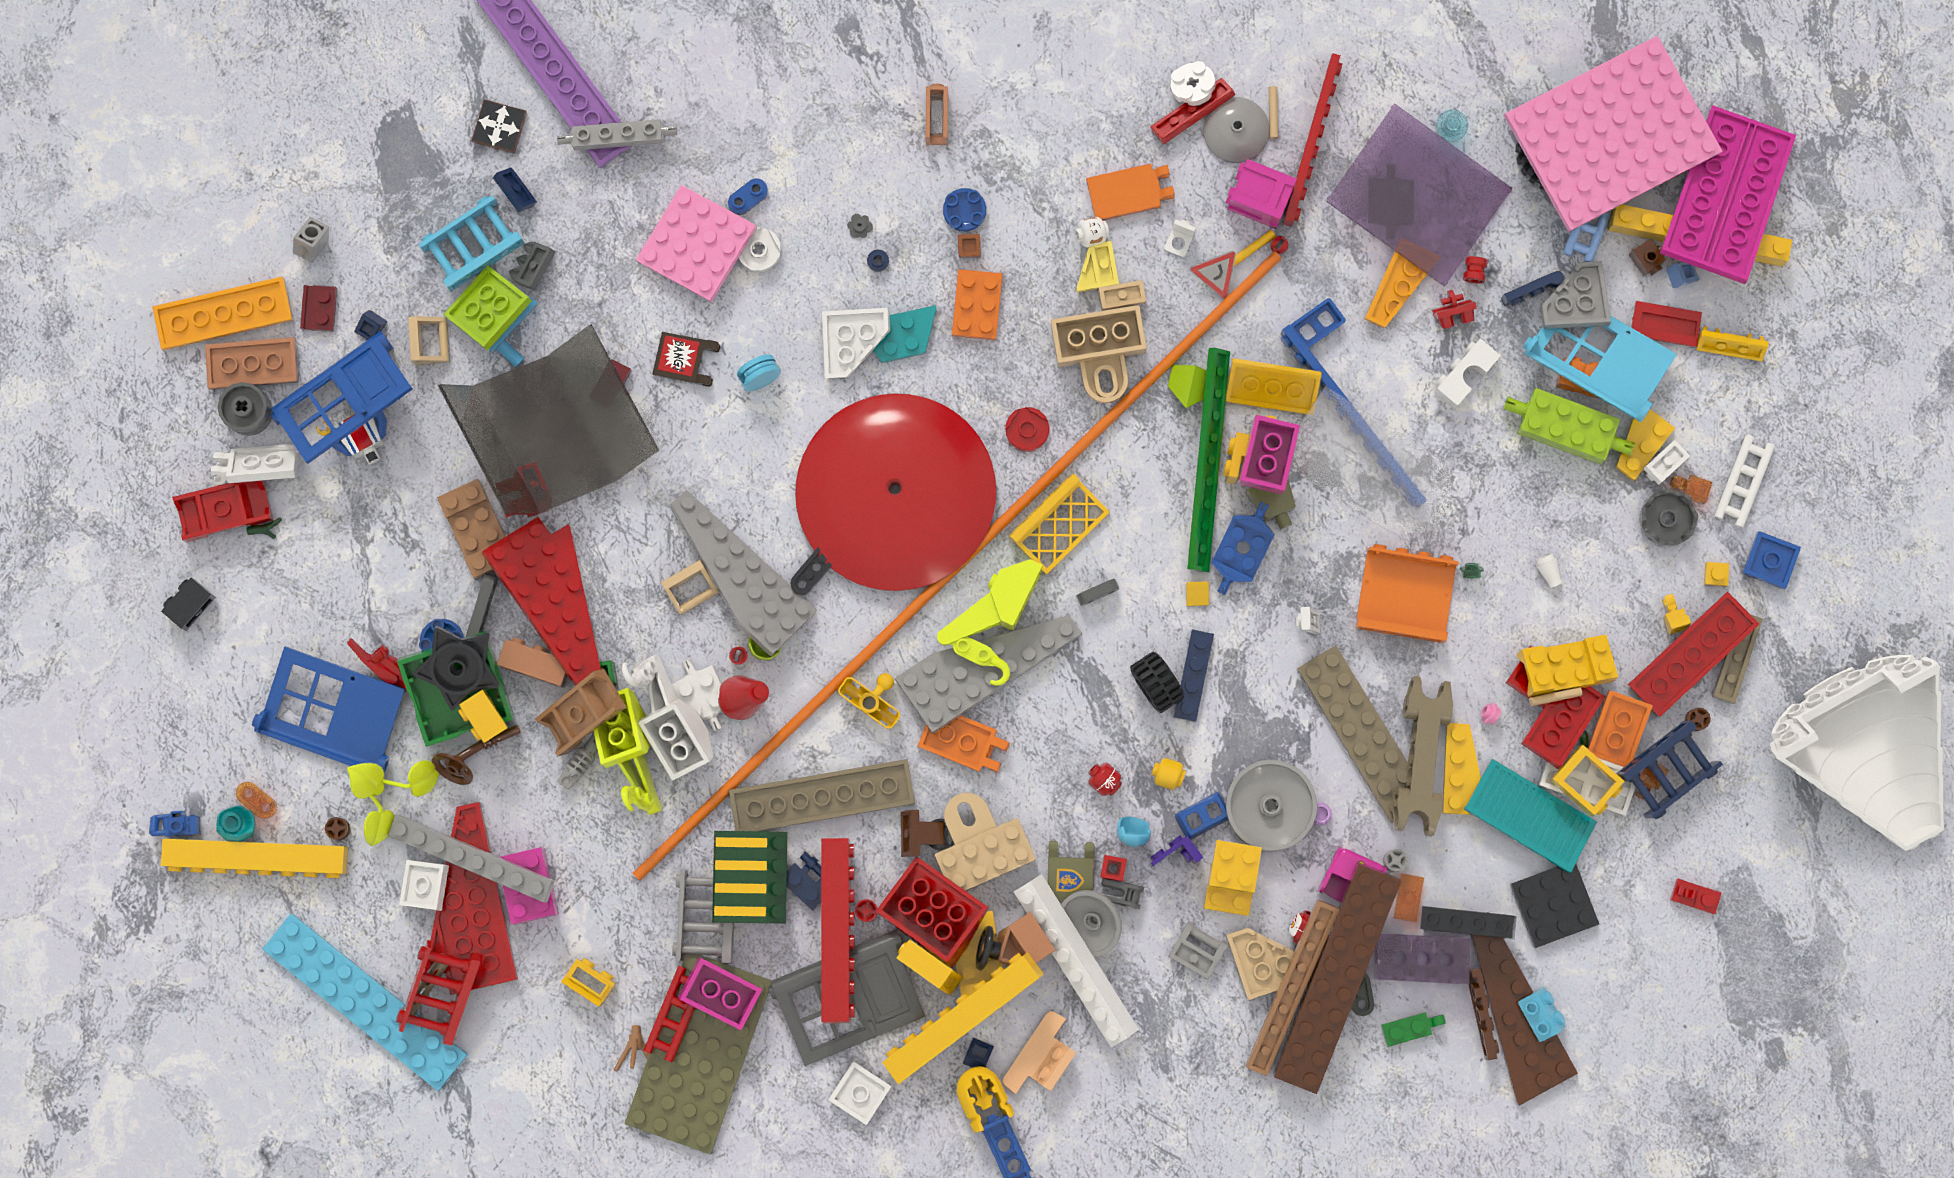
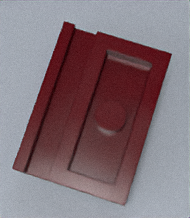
[300,285,337,332]

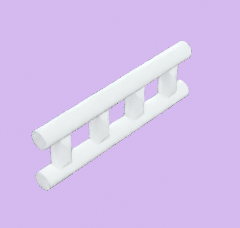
[1714,434,1775,528]

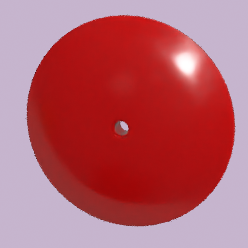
[795,393,996,591]

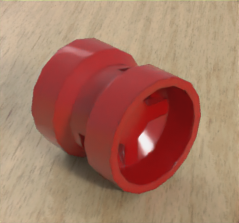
[1463,256,1488,284]
[855,899,878,922]

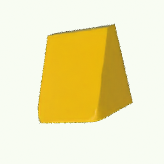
[1185,581,1209,606]

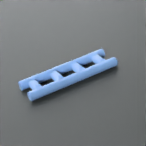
[1563,210,1612,262]

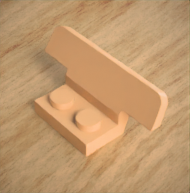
[1003,1011,1076,1094]

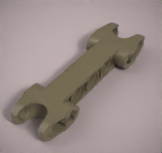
[1392,676,1453,837]

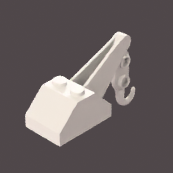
[622,654,713,781]

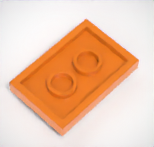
[952,269,1002,340]
[1587,690,1653,767]

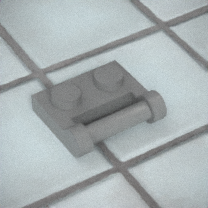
[1168,921,1228,980]

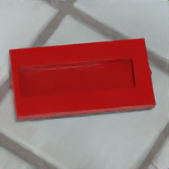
[1631,301,1702,347]

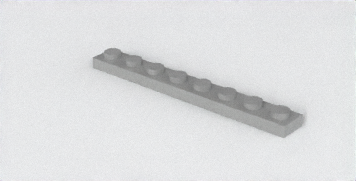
[388,815,555,902]

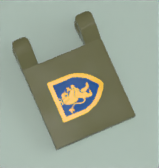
[1047,841,1094,903]

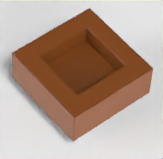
[958,234,981,258]

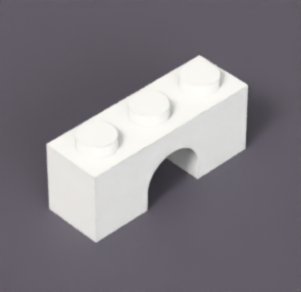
[1434,338,1501,409]

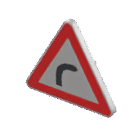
[1189,250,1236,299]

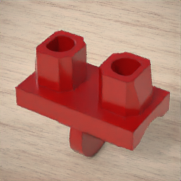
[1432,290,1477,329]

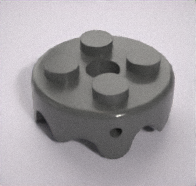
[1639,489,1698,547]

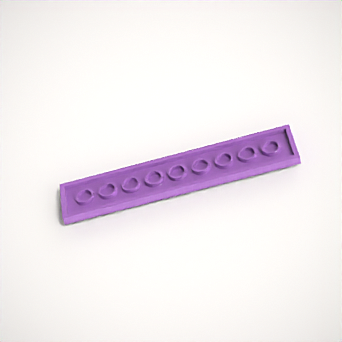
[476,0,631,168]

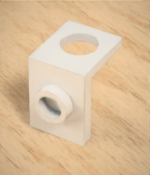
[1164,219,1196,258]

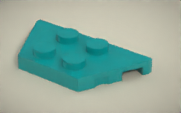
[873,305,936,363]

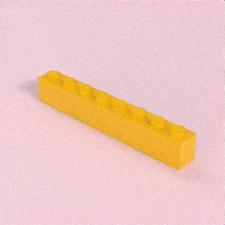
[1608,204,1792,267]
[161,839,348,878]
[882,952,1044,1084]

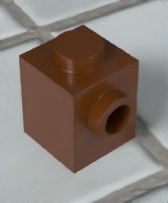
[1629,239,1666,277]

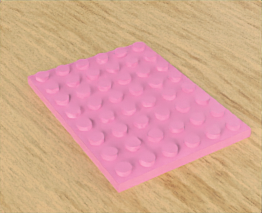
[1504,36,1723,232]

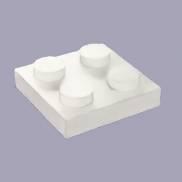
[399,860,449,911]
[829,1061,892,1125]

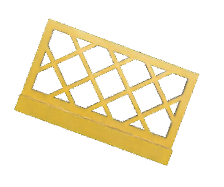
[1008,473,1110,575]

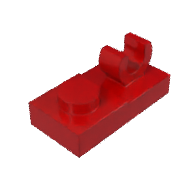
[1670,879,1722,915]

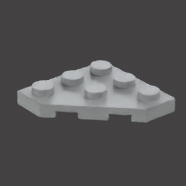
[1540,261,1611,329]

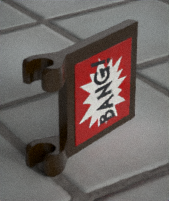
[652,332,721,387]

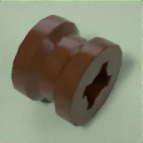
[1684,707,1711,731]
[325,817,351,840]

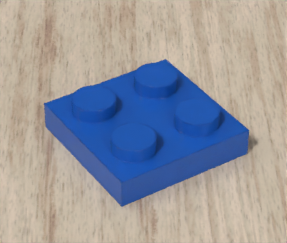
[1742,531,1801,589]

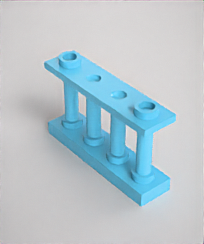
[418,195,525,292]

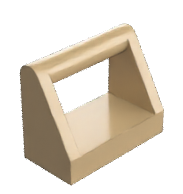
[408,316,449,365]
[661,560,719,615]

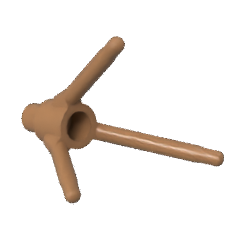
[614,1025,650,1072]

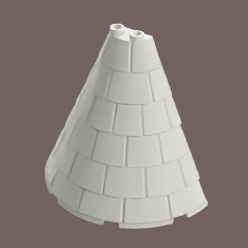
[1770,655,1944,851]

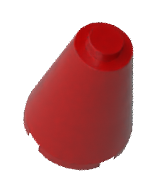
[718,675,769,720]

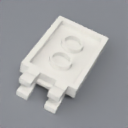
[210,444,299,486]

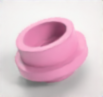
[1481,703,1501,725]

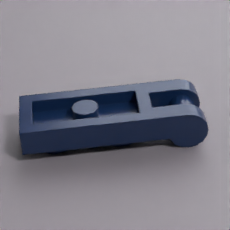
[1501,271,1564,307]

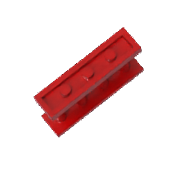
[396,940,480,1046]

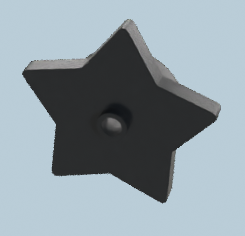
[413,626,500,711]

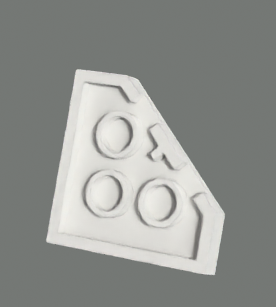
[822,308,890,379]

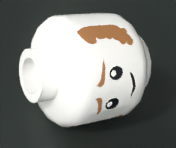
[1074,217,1109,248]

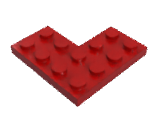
[1505,646,1606,769]

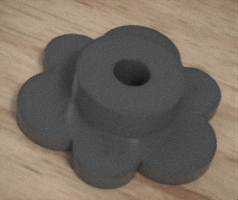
[847,214,873,238]

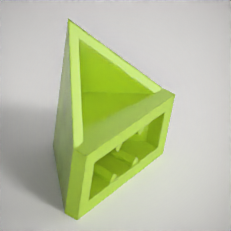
[1168,365,1206,408]

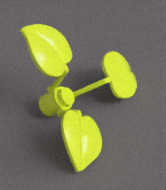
[347,760,439,846]

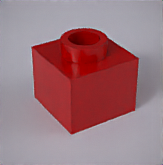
[1100,855,1127,882]

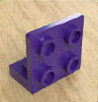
[1149,835,1204,868]

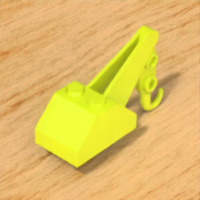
[937,559,1043,686]
[594,688,662,815]

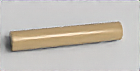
[1269,86,1279,139]
[1529,687,1582,706]

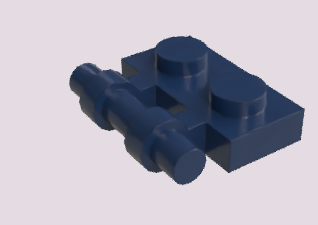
[787,851,821,911]

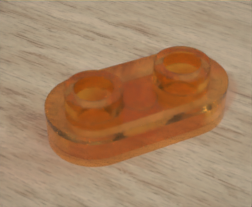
[236,782,277,819]

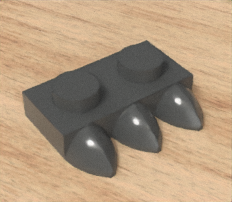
[509,242,556,291]

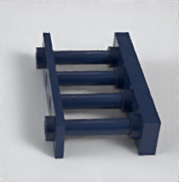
[1616,721,1723,819]

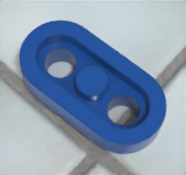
[728,178,768,215]

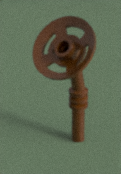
[432,725,521,785]

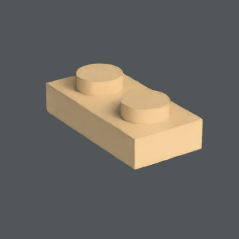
[1098,280,1146,311]

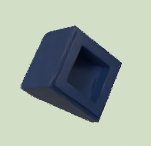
[354,310,387,340]
[963,1038,994,1068]

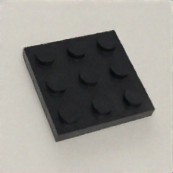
[1510,864,1599,948]

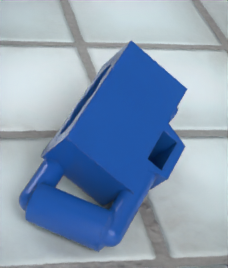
[149,811,200,837]

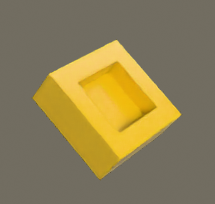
[1704,562,1729,587]

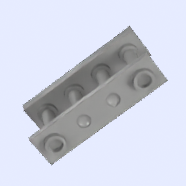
[672,869,734,963]

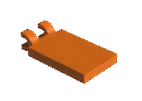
[1086,163,1175,221]
[917,716,1010,773]

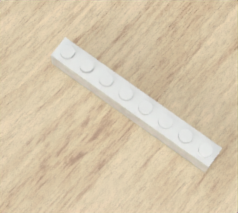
[1014,874,1139,1048]

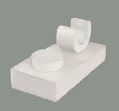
[1643,440,1690,485]
[1296,607,1321,634]

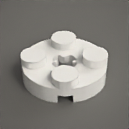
[1171,61,1216,106]
[738,227,781,272]

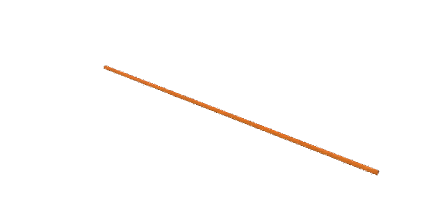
[633,251,1282,881]

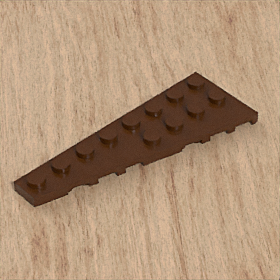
[1471,912,1578,1106]

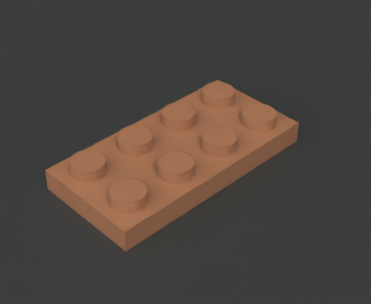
[205,337,298,390]

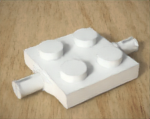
[672,659,722,732]

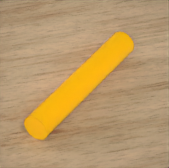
[1233,230,1276,267]

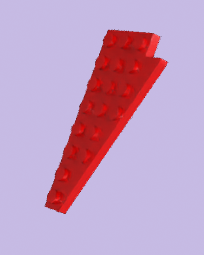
[482,517,601,686]

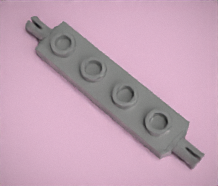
[557,119,678,151]

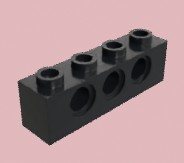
[1420,906,1517,940]

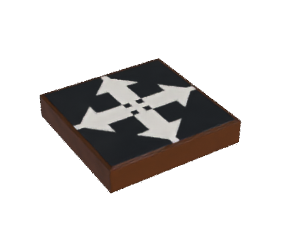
[471,99,527,154]

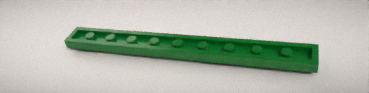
[1187,347,1230,572]

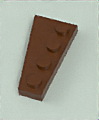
[1465,968,1499,1061]

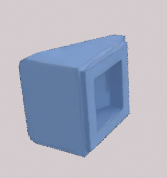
[1666,262,1699,288]

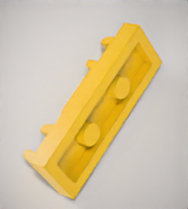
[1696,326,1768,362]

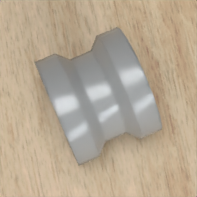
[1383,849,1408,872]

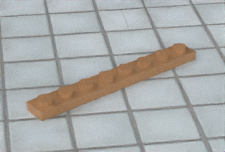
[1245,899,1339,1076]

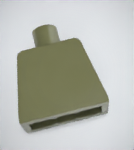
[1245,479,1296,530]

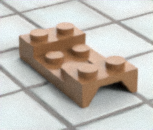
[437,479,506,580]
[535,669,626,757]

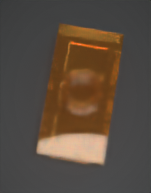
[1393,873,1424,922]

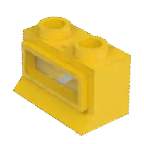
[561,958,617,1007]

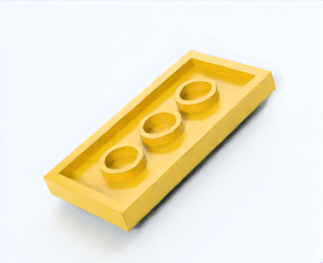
[1226,358,1321,415]

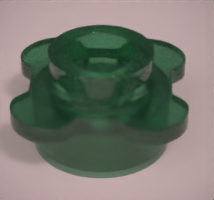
[1460,563,1484,579]

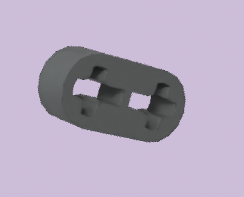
[1076,579,1120,606]

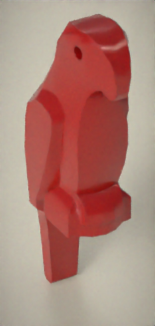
[347,638,407,692]

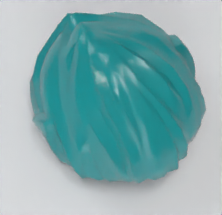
[216,805,255,842]

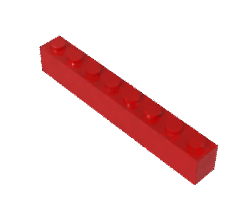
[821,838,855,1024]

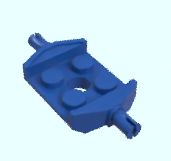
[1212,501,1275,595]

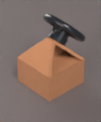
[976,912,1055,971]

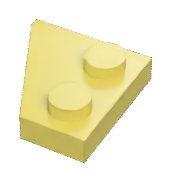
[1076,241,1119,293]

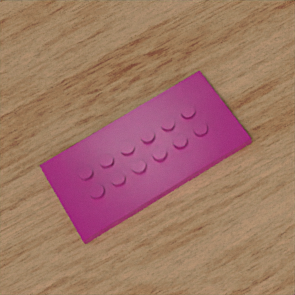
[1660,105,1796,284]

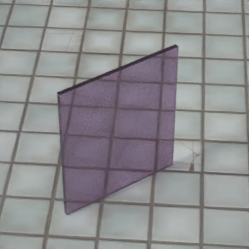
[1326,103,1512,287]

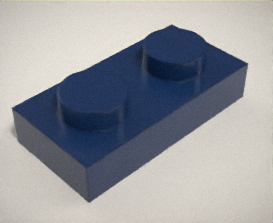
[493,167,537,212]

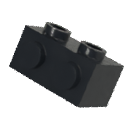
[161,577,216,631]

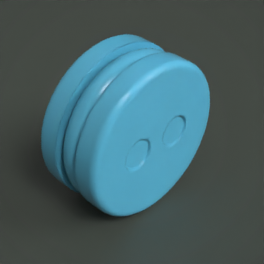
[737,354,781,391]

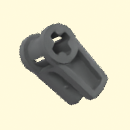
[1101,879,1145,909]

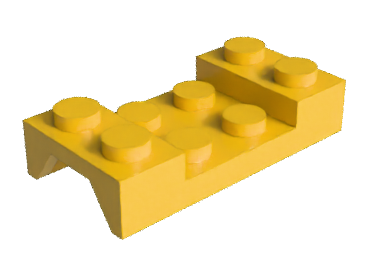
[1517,635,1618,697]
[956,911,1002,996]

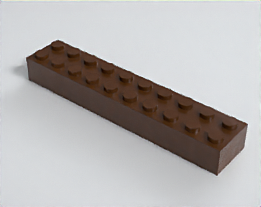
[1273,862,1402,1094]

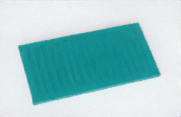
[1464,759,1597,873]

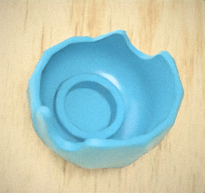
[1117,817,1151,847]

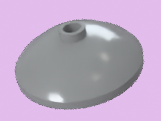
[1203,97,1270,163]
[1061,890,1122,957]

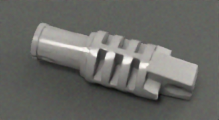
[557,732,598,790]

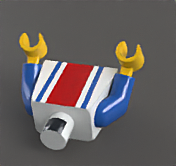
[316,411,387,465]

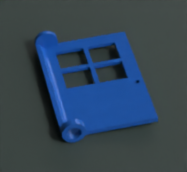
[270,331,413,464]
[252,646,405,773]

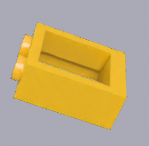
[1550,745,1624,816]
[897,939,964,996]

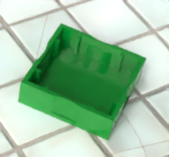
[397,631,515,747]

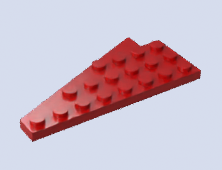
[424,802,518,995]

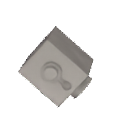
[293,217,329,263]

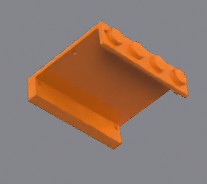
[1355,544,1459,643]

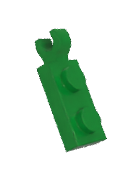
[1381,1012,1446,1047]

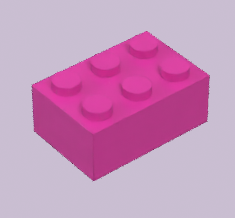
[1238,415,1300,495]
[501,847,559,925]
[678,957,762,1030]

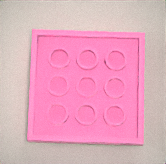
[636,185,757,303]

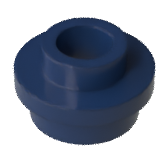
[867,249,889,272]

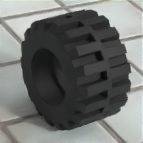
[1130,651,1184,713]

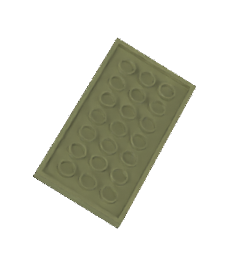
[624,954,772,1155]

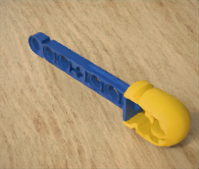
[957,1066,1031,1178]

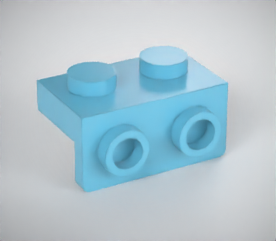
[1518,986,1566,1042]

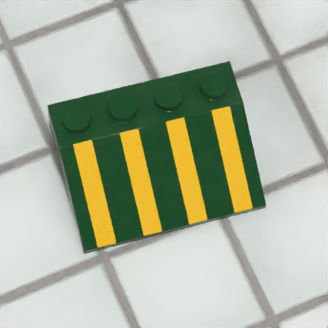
[712,831,788,924]

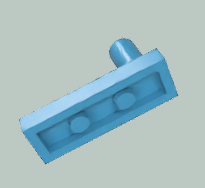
[489,297,538,368]

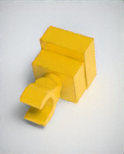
[1662,593,1691,635]

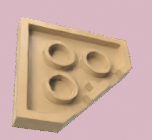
[1226,928,1312,1000]

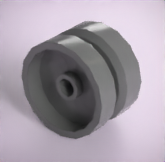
[217,382,273,436]

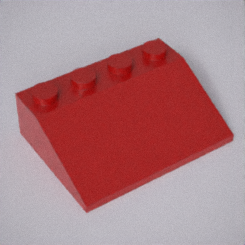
[876,856,989,968]

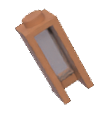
[925,84,948,145]

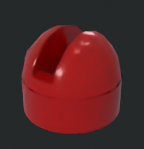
[1270,236,1289,255]
[729,647,748,665]

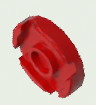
[1005,407,1049,452]

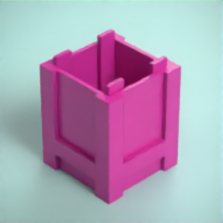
[1225,159,1297,229]

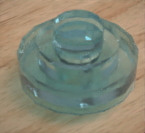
[1435,109,1469,143]

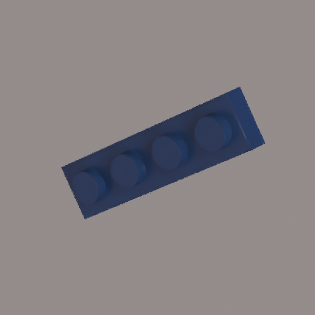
[1174,629,1214,722]

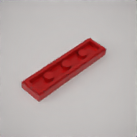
[1150,78,1235,145]

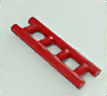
[643,965,695,1063]

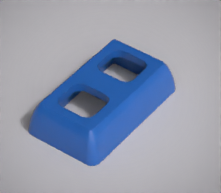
[1290,298,1346,348]
[1175,792,1228,840]

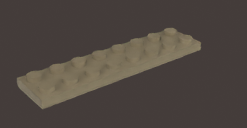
[1297,645,1408,823]
[729,759,915,831]

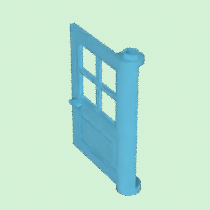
[1523,316,1677,422]

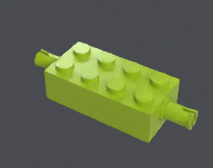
[1503,388,1635,465]

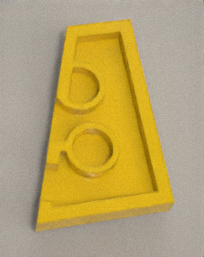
[1615,409,1675,481]

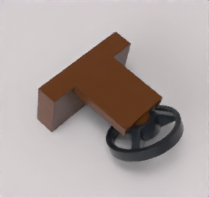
[901,810,954,857]

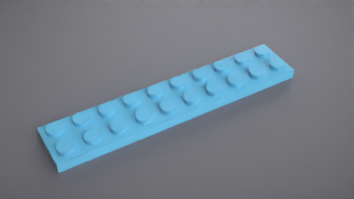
[262,913,468,1091]

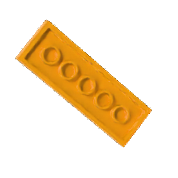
[152,276,294,351]

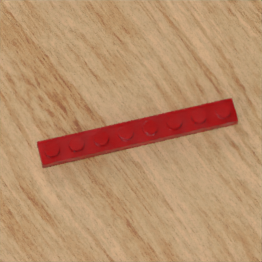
[1283,53,1343,227]

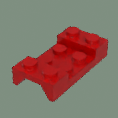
[172,480,273,543]

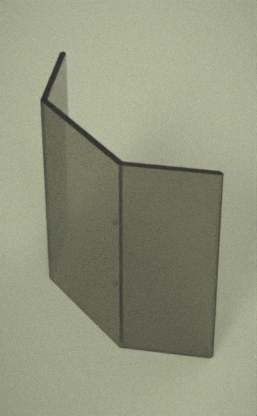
[438,324,659,515]

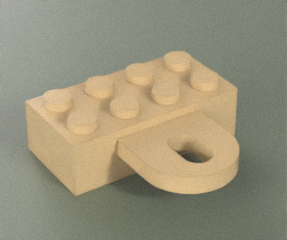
[1050,305,1147,404]
[934,793,1036,891]

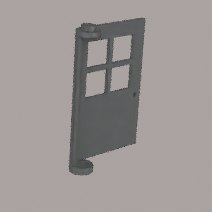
[768,929,925,1066]

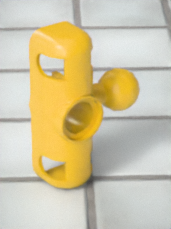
[838,673,900,729]

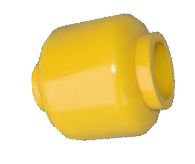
[1151,758,1186,790]

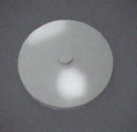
[1226,760,1317,851]

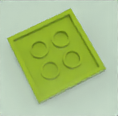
[443,265,532,351]

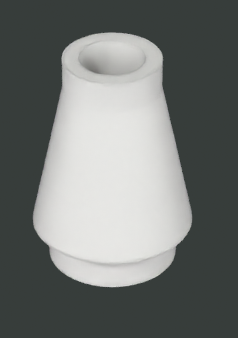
[1536,553,1562,588]

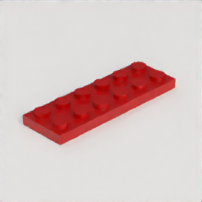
[1627,591,1759,717]

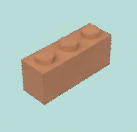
[497,637,568,688]

